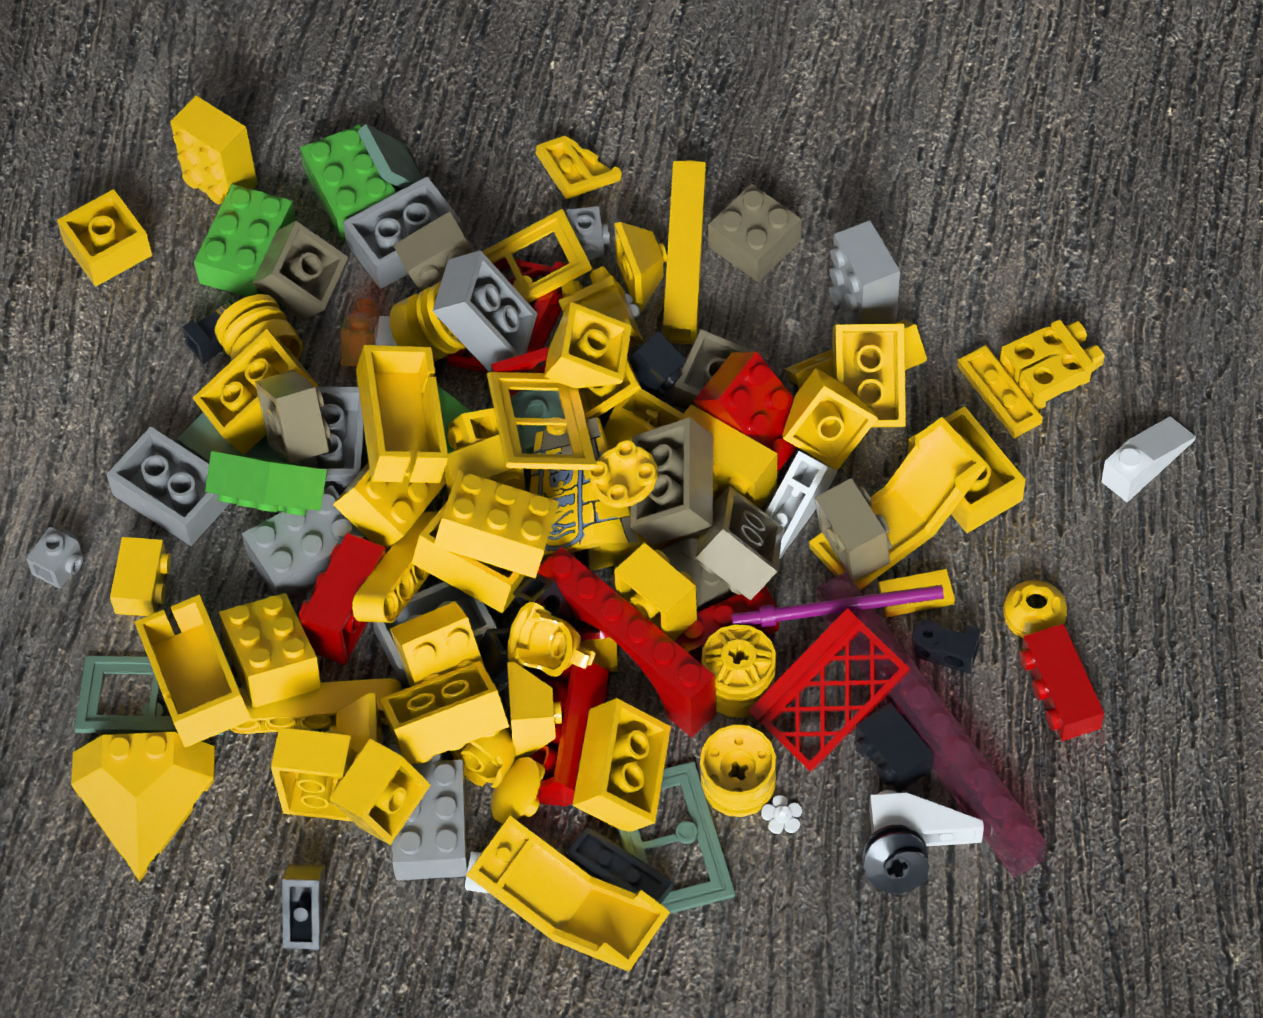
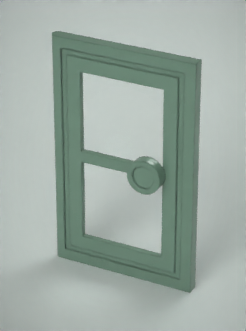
[74,655,232,735]
[617,761,735,914]

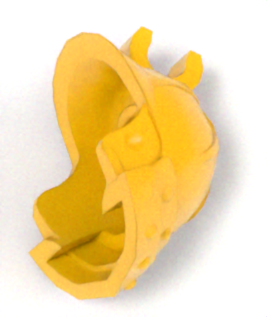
[507,602,596,677]

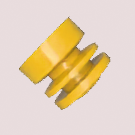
[390,281,466,362]
[214,294,303,361]
[701,624,776,718]
[700,725,776,817]

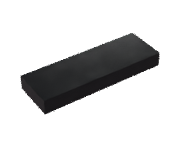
[565,825,675,904]

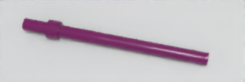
[731,585,944,627]

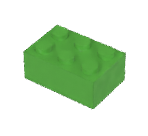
[300,124,396,242]
[194,184,296,297]
[205,451,327,516]

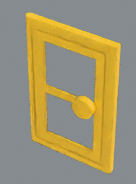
[482,209,593,303]
[487,372,596,470]

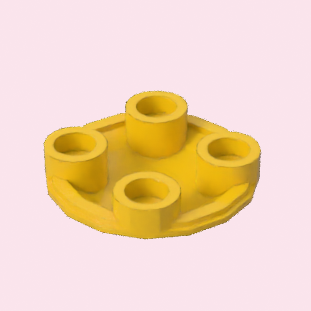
[588,440,658,508]
[490,757,545,824]

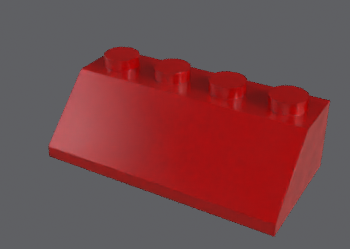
[529,662,609,806]

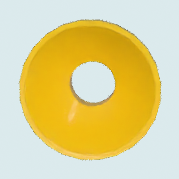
[1003,580,1067,638]

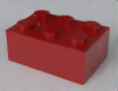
[693,351,797,473]
[299,533,386,666]

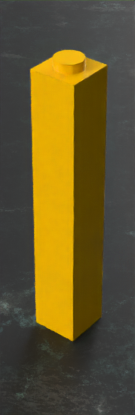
[663,160,706,344]

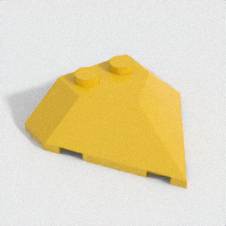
[71,732,215,882]

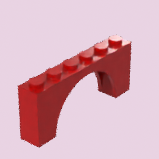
[537,547,716,738]

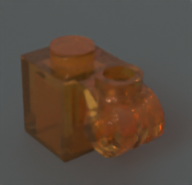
[341,297,381,367]

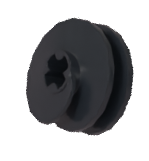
[862,824,929,894]

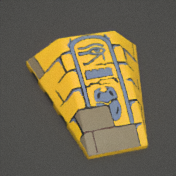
[529,417,643,566]

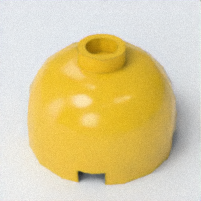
[444,728,516,788]

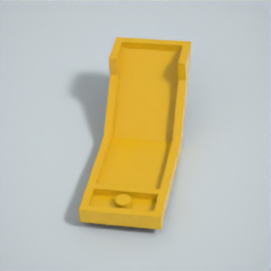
[809,417,987,595]
[466,816,670,971]

